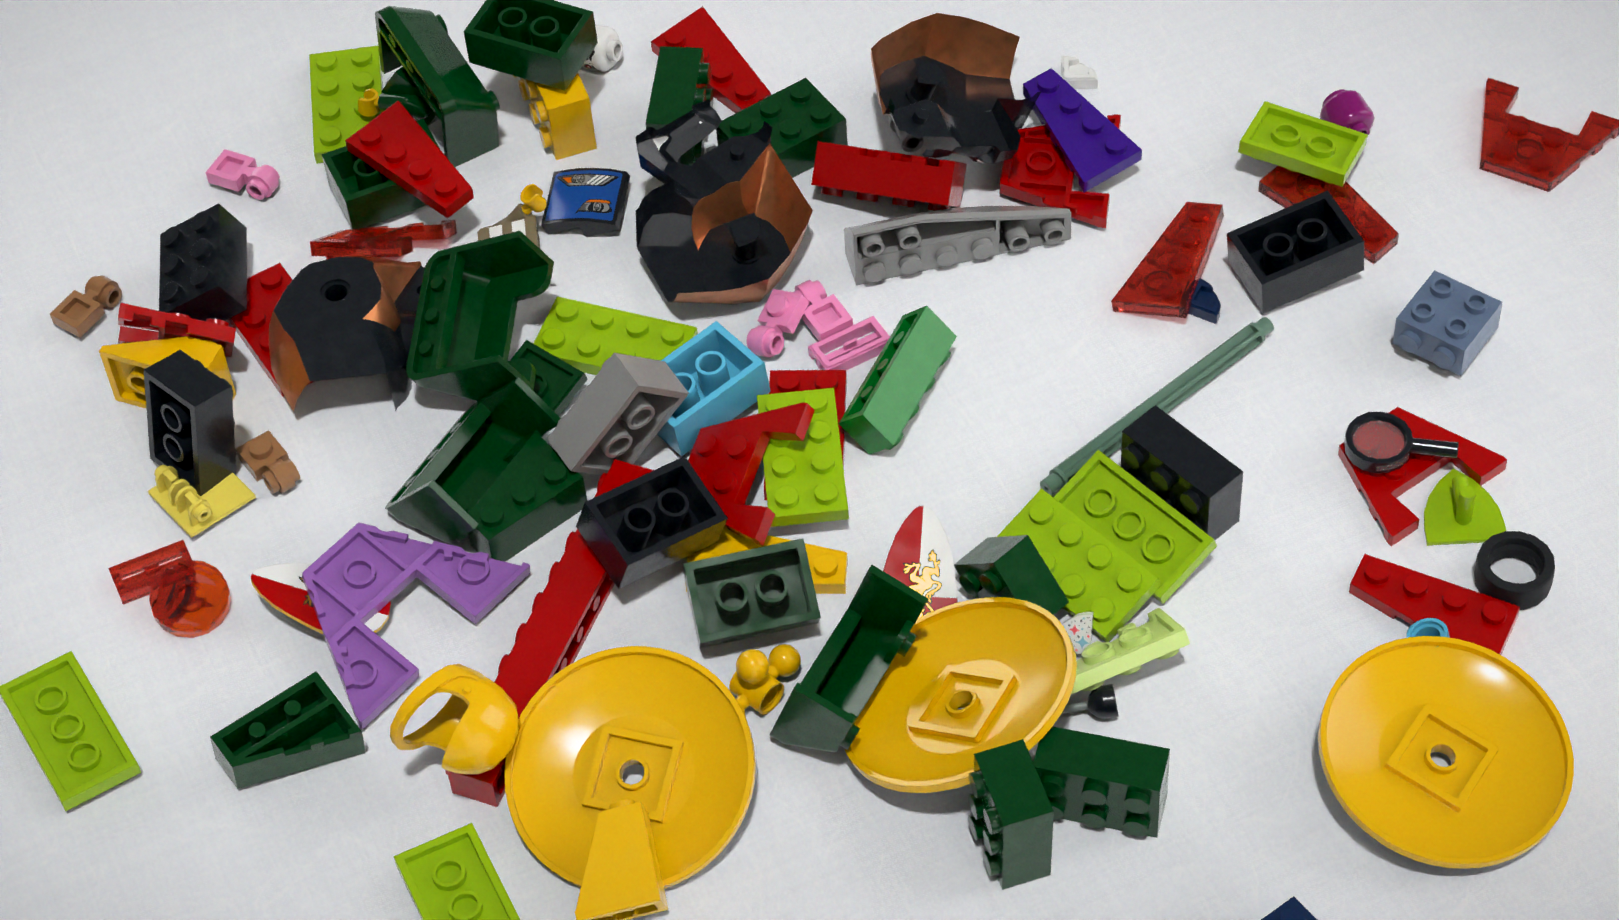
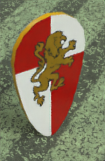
[883,506,958,618]
[251,563,391,634]

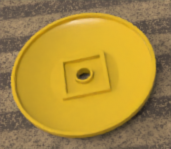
[844,597,1077,793]
[1318,636,1574,869]
[504,646,756,889]

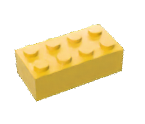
[513,73,597,160]

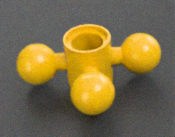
[729,644,801,715]

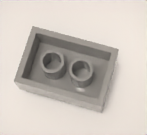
[547,353,689,475]

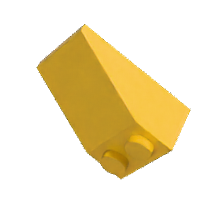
[99,336,236,408]

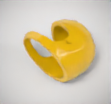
[390,664,518,774]

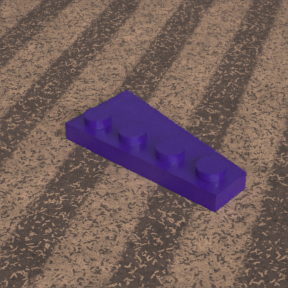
[1023,68,1142,193]

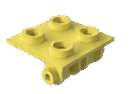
[148,465,256,538]

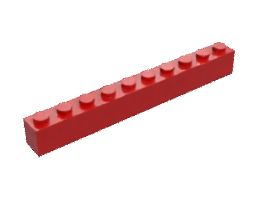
[445,459,653,807]

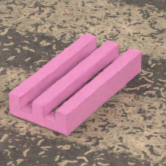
[808,316,890,370]

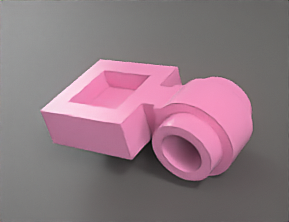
[206,149,280,200]
[793,280,853,341]
[747,289,809,358]

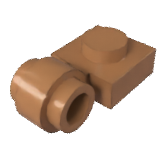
[50,275,122,338]
[235,430,301,494]

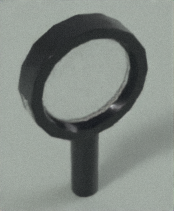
[1344,412,1459,473]

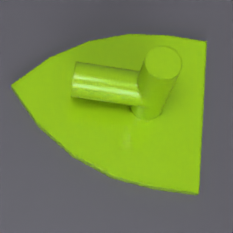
[1424,468,1506,546]

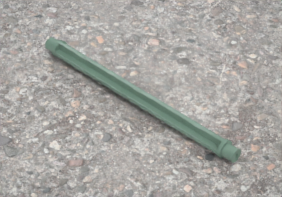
[1040,317,1274,495]

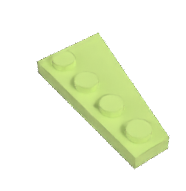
[1071,608,1190,694]

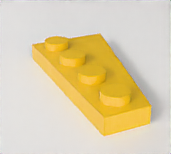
[685,526,848,594]

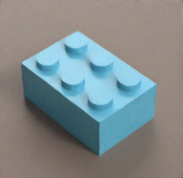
[657,321,771,456]

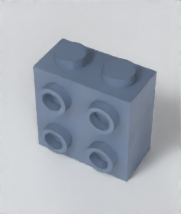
[1393,270,1503,376]

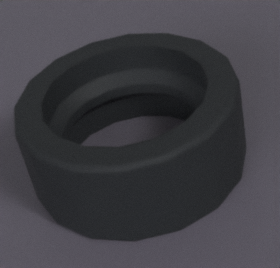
[1474,531,1555,610]

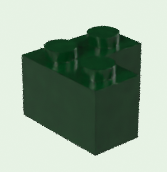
[954,535,1069,615]

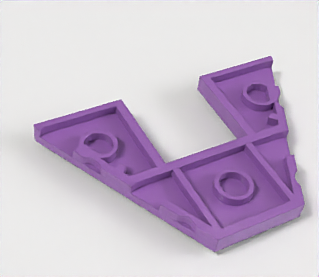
[302,522,530,730]

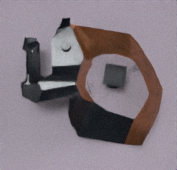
[871,13,1041,164]
[635,99,813,304]
[269,256,425,411]

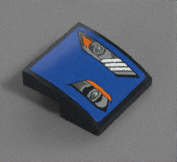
[541,168,630,237]

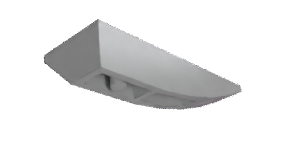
[844,206,1071,285]

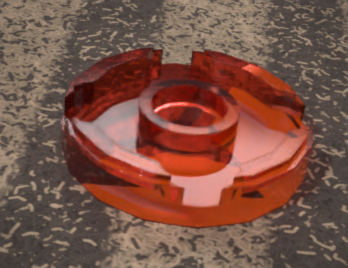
[149,560,231,638]

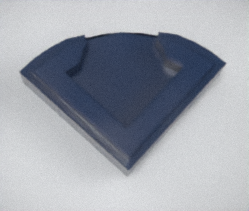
[1182,278,1221,324]

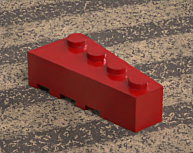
[811,141,967,211]

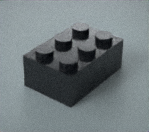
[1227,190,1364,313]
[159,203,247,321]
[144,350,237,496]
[1121,405,1243,540]
[576,456,728,589]

